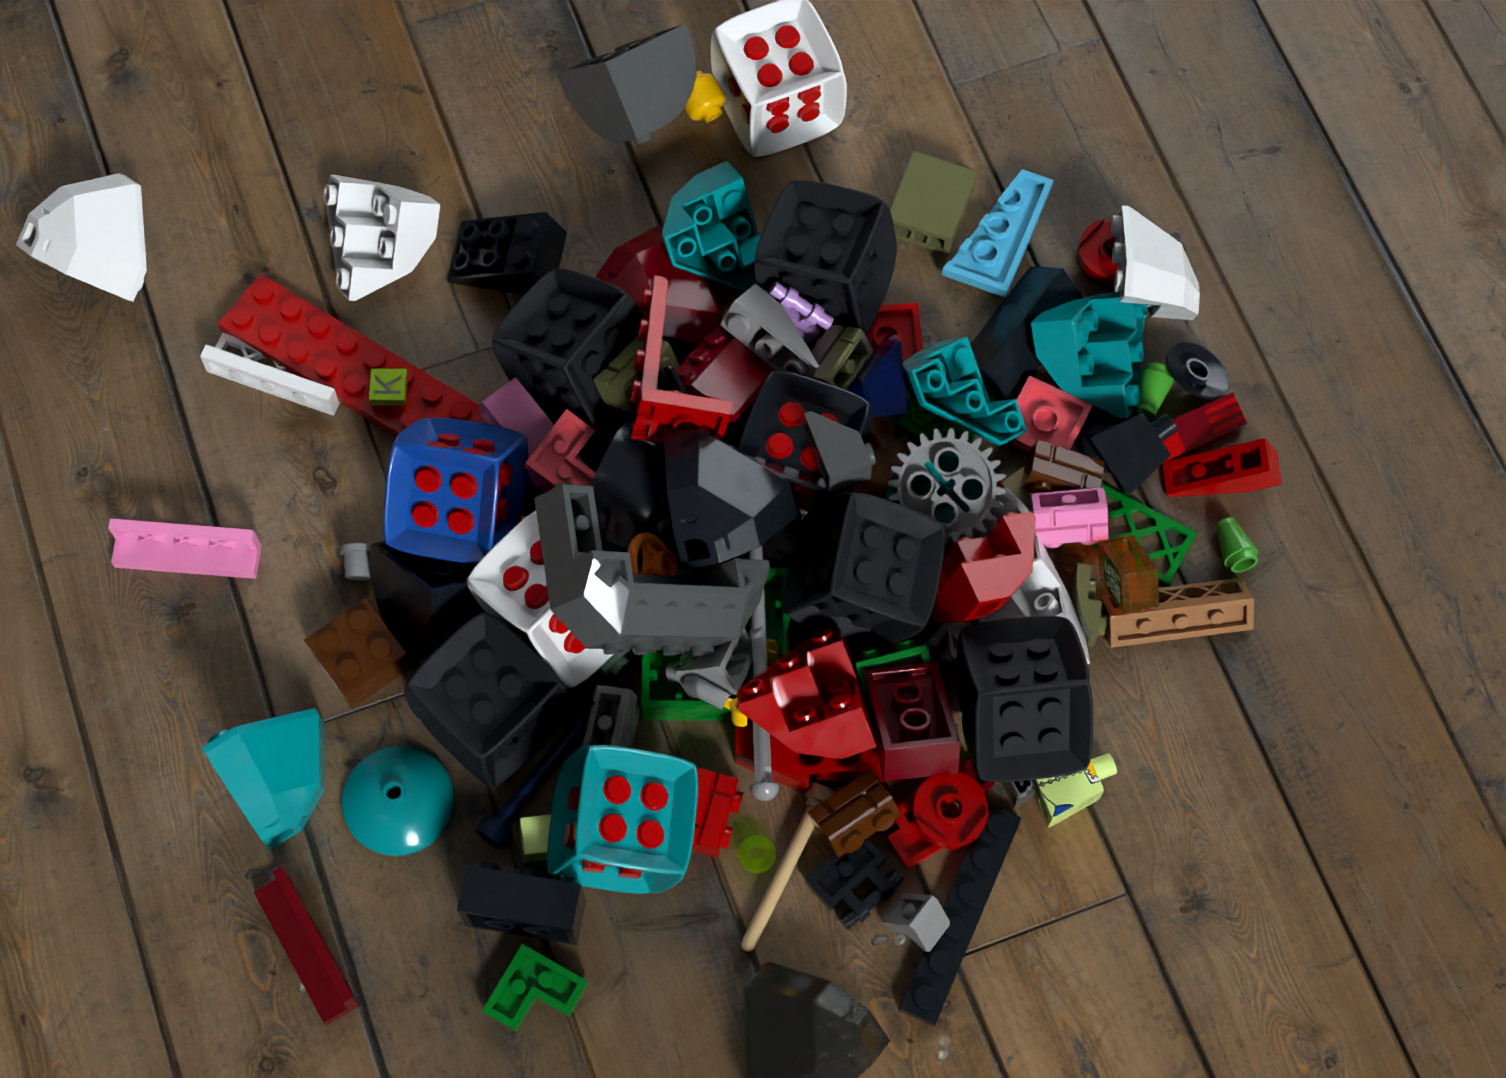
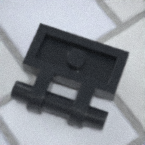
[805,838,904,930]

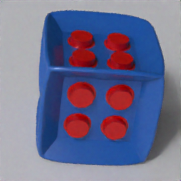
[383,418,528,564]

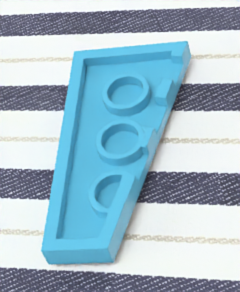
[942,169,1054,298]

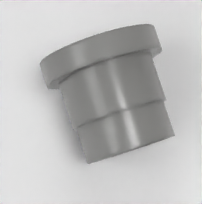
[340,543,371,581]

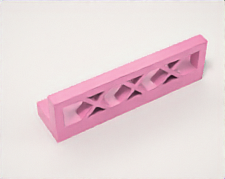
[108,518,262,579]

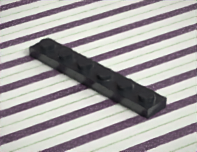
[899,803,1022,1027]

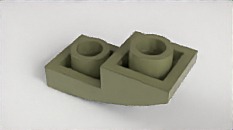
[1072,563,1107,647]

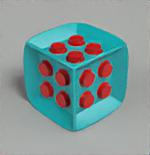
[547,745,698,894]

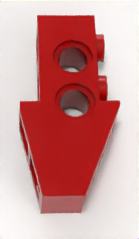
[735,721,883,794]

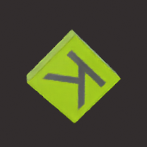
[369,369,408,406]

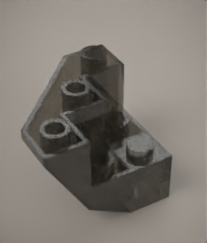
[745,962,891,1078]

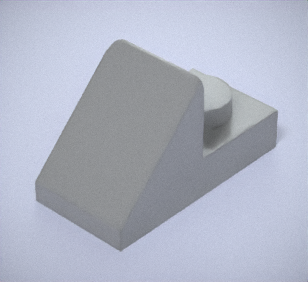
[881,893,950,952]

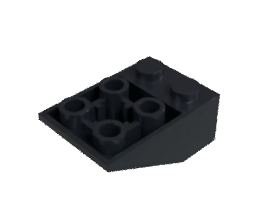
[447,212,567,295]

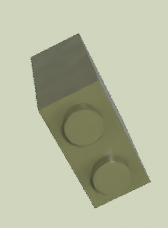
[890,151,978,255]

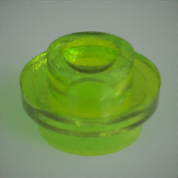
[738,835,776,873]

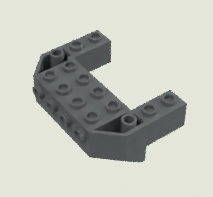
[534,484,770,656]

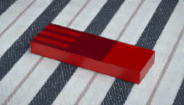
[1163,392,1247,462]

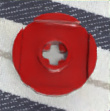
[1077,219,1118,288]
[912,772,988,850]

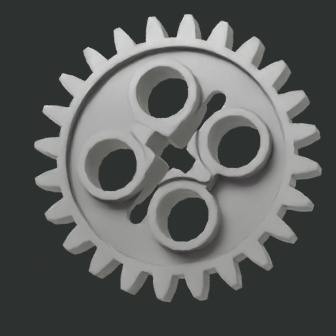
[888,428,1007,543]

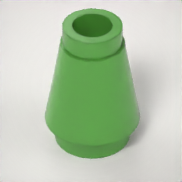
[1135,362,1174,417]
[1215,517,1258,573]

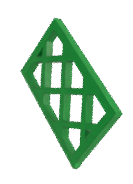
[1090,483,1197,586]

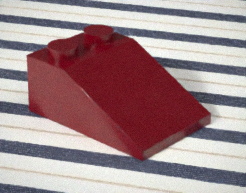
[864,662,960,782]

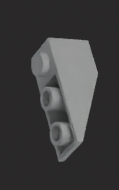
[720,284,819,378]

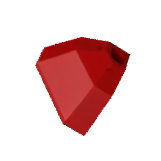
[930,512,1036,623]
[737,628,877,759]

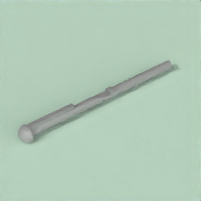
[748,545,779,801]

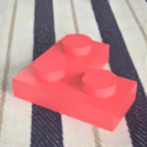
[523,409,596,489]

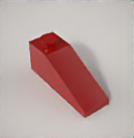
[1162,438,1282,497]

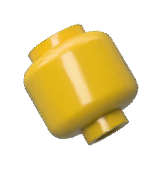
[684,71,727,123]

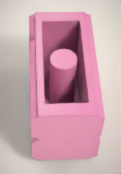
[1031,488,1108,548]

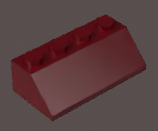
[661,318,776,422]

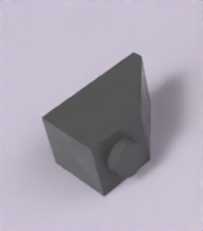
[804,411,876,493]

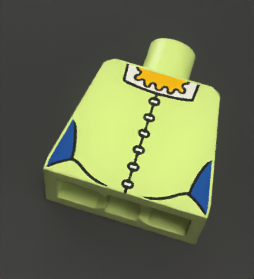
[1032,753,1117,827]

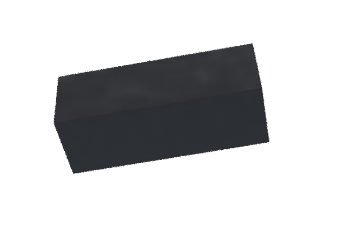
[970,266,1084,401]

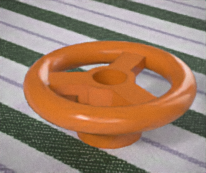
[627,532,679,576]

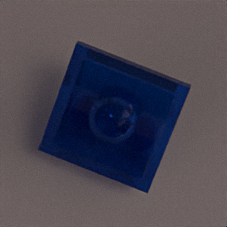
[850,334,907,417]

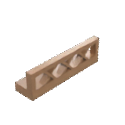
[1100,577,1254,648]

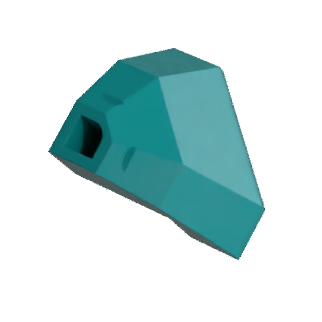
[662,161,760,292]
[1031,291,1148,418]
[901,336,1028,446]
[201,708,325,850]

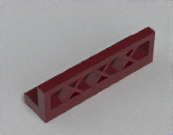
[254,866,360,1026]

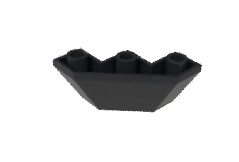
[664,426,798,570]

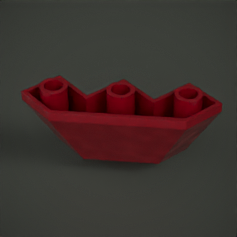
[595,225,722,344]

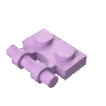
[764,281,834,346]

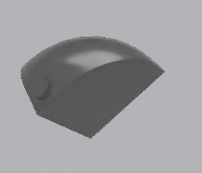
[557,24,696,145]

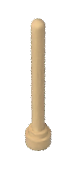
[741,782,835,952]

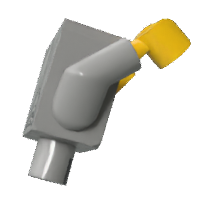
[666,627,779,727]

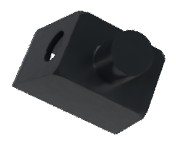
[1086,413,1178,495]

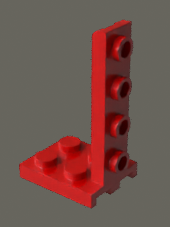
[630,276,732,444]

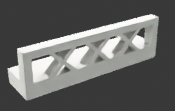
[200,333,340,416]

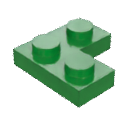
[482,944,589,1032]

